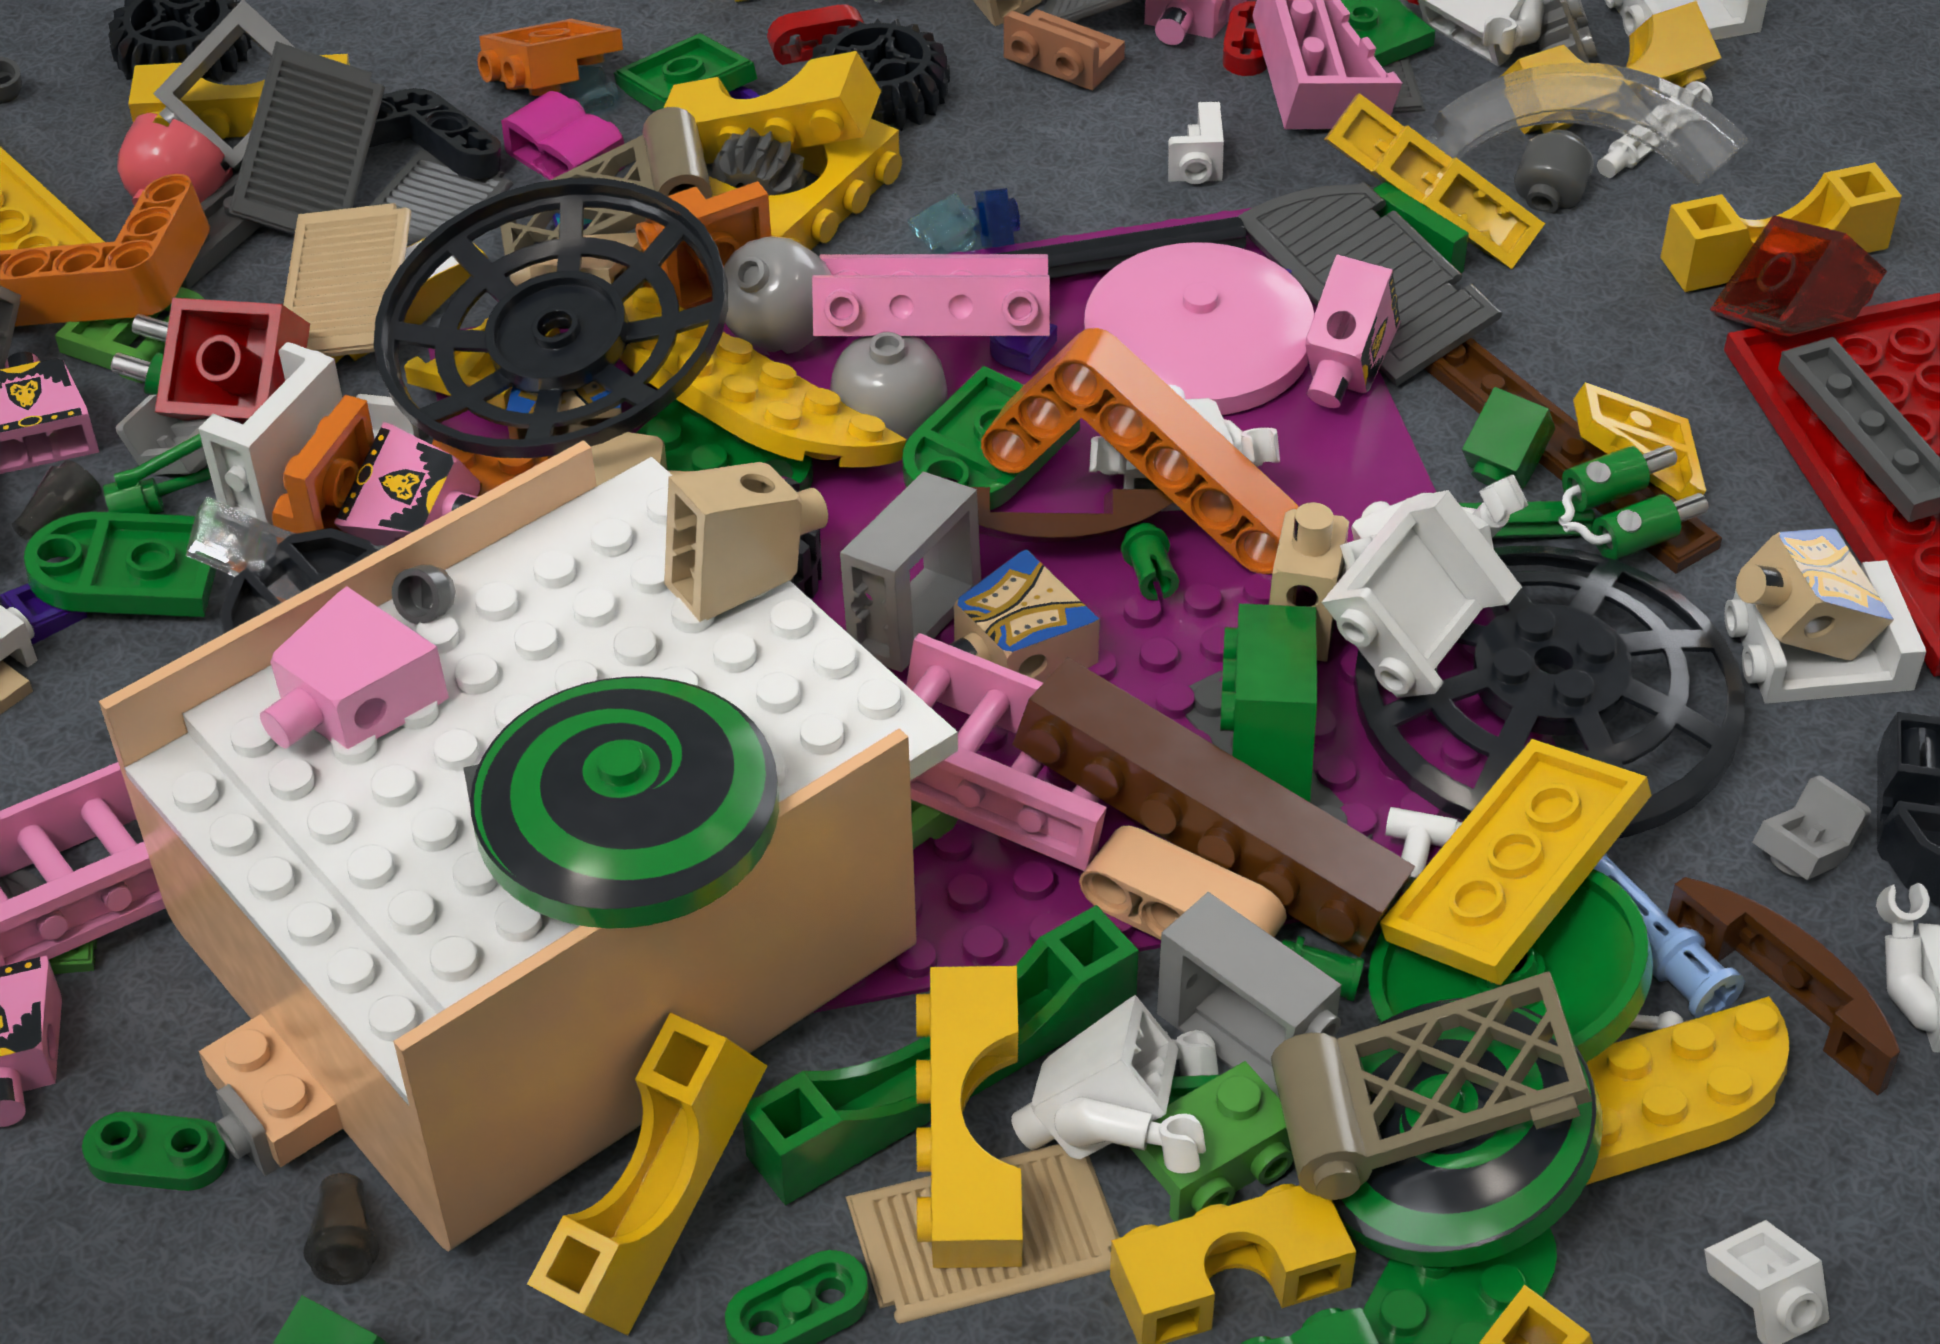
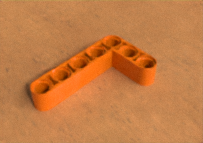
[0,174,210,326]
[981,328,1298,574]

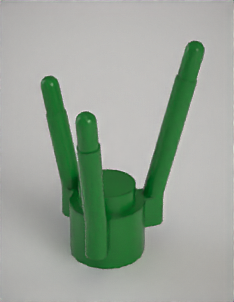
[103,433,227,528]

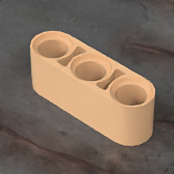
[1079,826,1287,940]

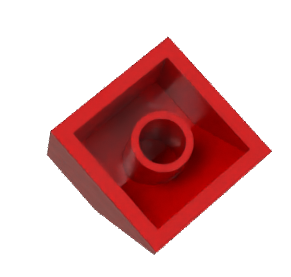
[155,298,310,424]

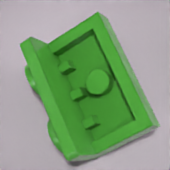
[1130,1061,1293,1222]

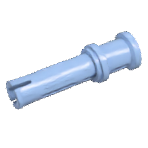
[1594,853,1745,1018]

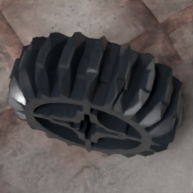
[108,0,252,83]
[811,18,950,132]

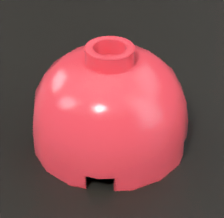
[117,113,233,206]

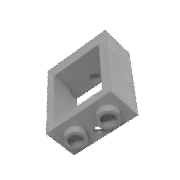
[153,0,294,172]
[840,471,981,672]
[1157,892,1341,1098]

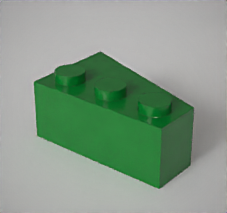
[1220,603,1317,802]

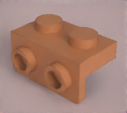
[1004,9,1125,91]

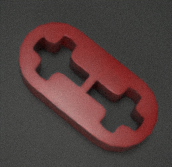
[1222,1,1267,76]
[767,4,865,65]

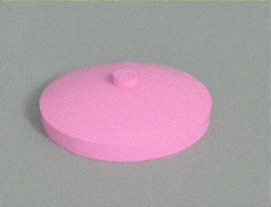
[1084,242,1314,415]

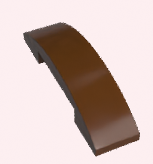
[971,487,1173,543]
[1667,877,1900,1096]

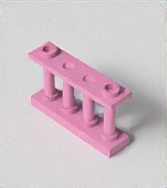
[812,254,1050,336]
[906,633,1107,871]
[0,762,165,966]

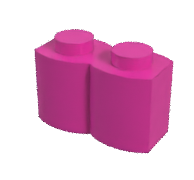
[501,91,625,180]

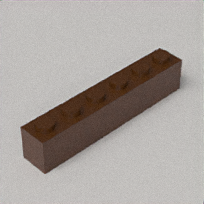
[1012,657,1415,957]

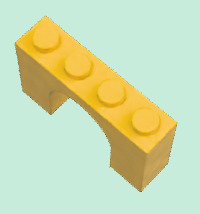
[709,119,902,250]

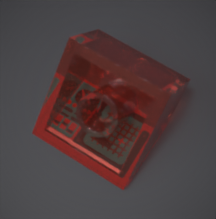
[1710,215,1887,337]

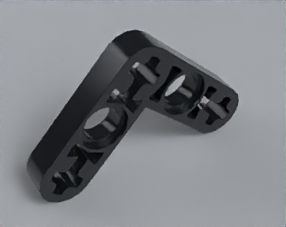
[369,88,501,179]

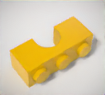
[1110,1184,1356,1344]

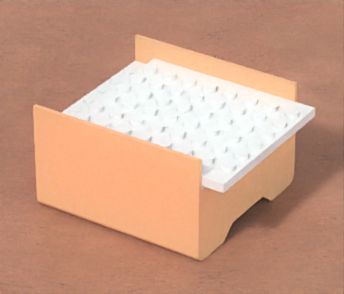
[99,440,958,1251]

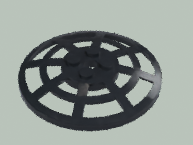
[373,178,728,458]
[1354,546,1745,839]

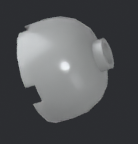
[723,236,832,355]
[830,332,947,441]

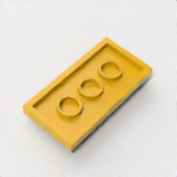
[1380,739,1652,986]

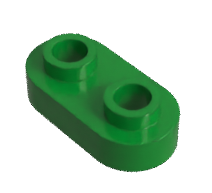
[82,1111,229,1191]
[725,1250,869,1344]

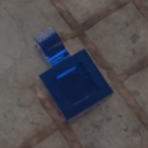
[967,188,1020,248]

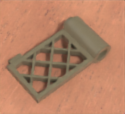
[500,107,712,277]
[1271,971,1592,1200]

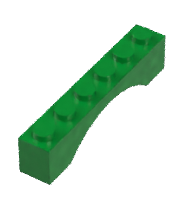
[742,905,1139,1206]

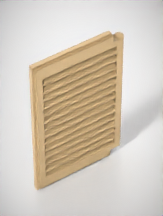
[283,203,411,357]
[846,1144,1120,1324]

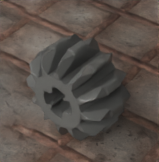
[711,127,807,195]

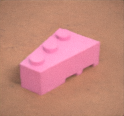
[1252,0,1402,129]

